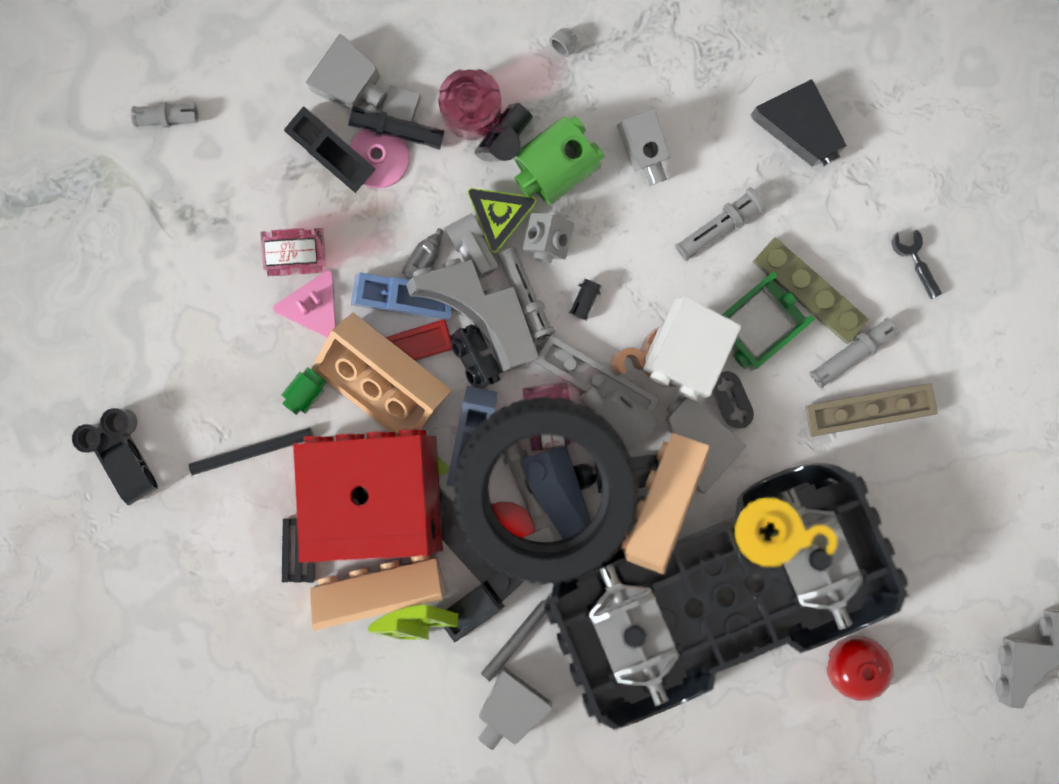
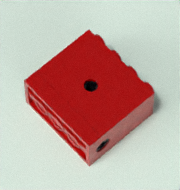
[293,429,443,563]

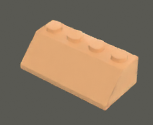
[311,312,452,437]
[310,555,447,631]

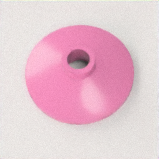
[350,129,410,188]

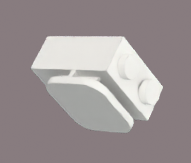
[643,296,741,400]

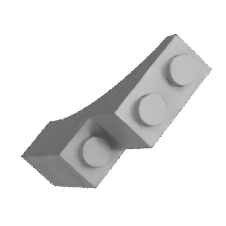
[406,258,539,373]
[996,610,1059,709]

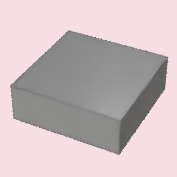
[382,85,421,122]

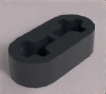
[712,371,754,429]

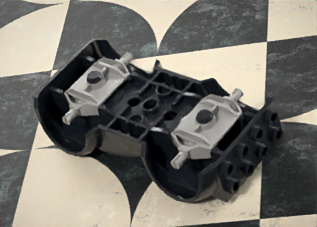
[544,463,909,730]

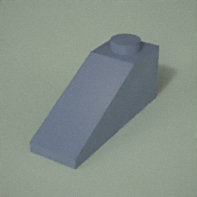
[446,386,498,487]
[522,446,591,539]

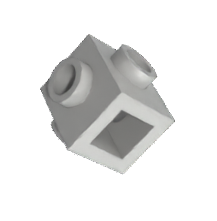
[522,213,574,263]

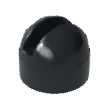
[573,464,597,490]

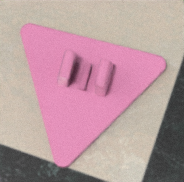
[273,271,336,338]

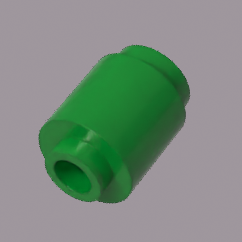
[281,367,327,415]

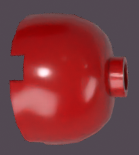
[826,636,893,701]

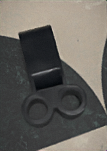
[72,408,158,506]

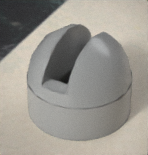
[549,28,577,57]

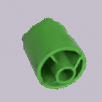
[514,116,605,206]

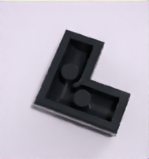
[474,103,533,162]

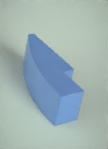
[351,272,452,320]

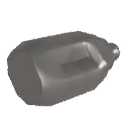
[402,228,444,279]

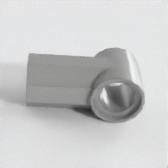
[444,213,499,279]

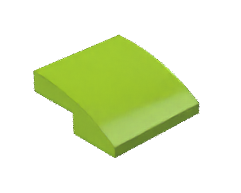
[368,605,458,640]

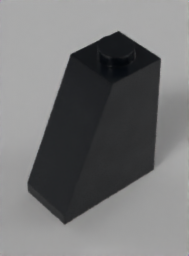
[751,79,847,167]

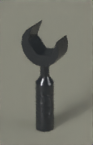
[892,230,943,299]

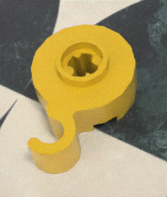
[735,499,837,567]

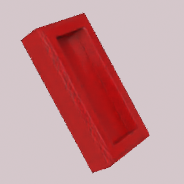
[385,319,452,361]

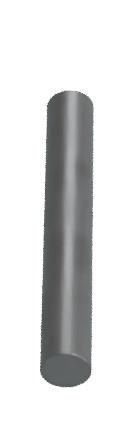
[481,600,546,681]

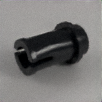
[569,278,601,321]

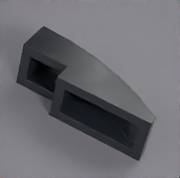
[283,106,376,193]

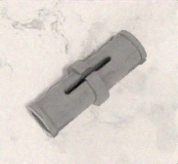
[131,102,199,128]

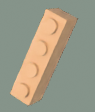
[622,433,709,574]

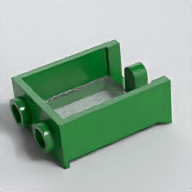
[722,271,815,371]

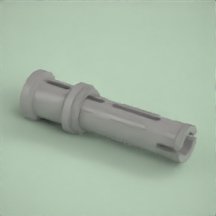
[675,187,766,261]
[497,247,556,342]

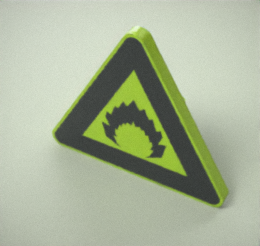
[468,188,536,253]

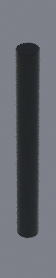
[189,427,314,475]

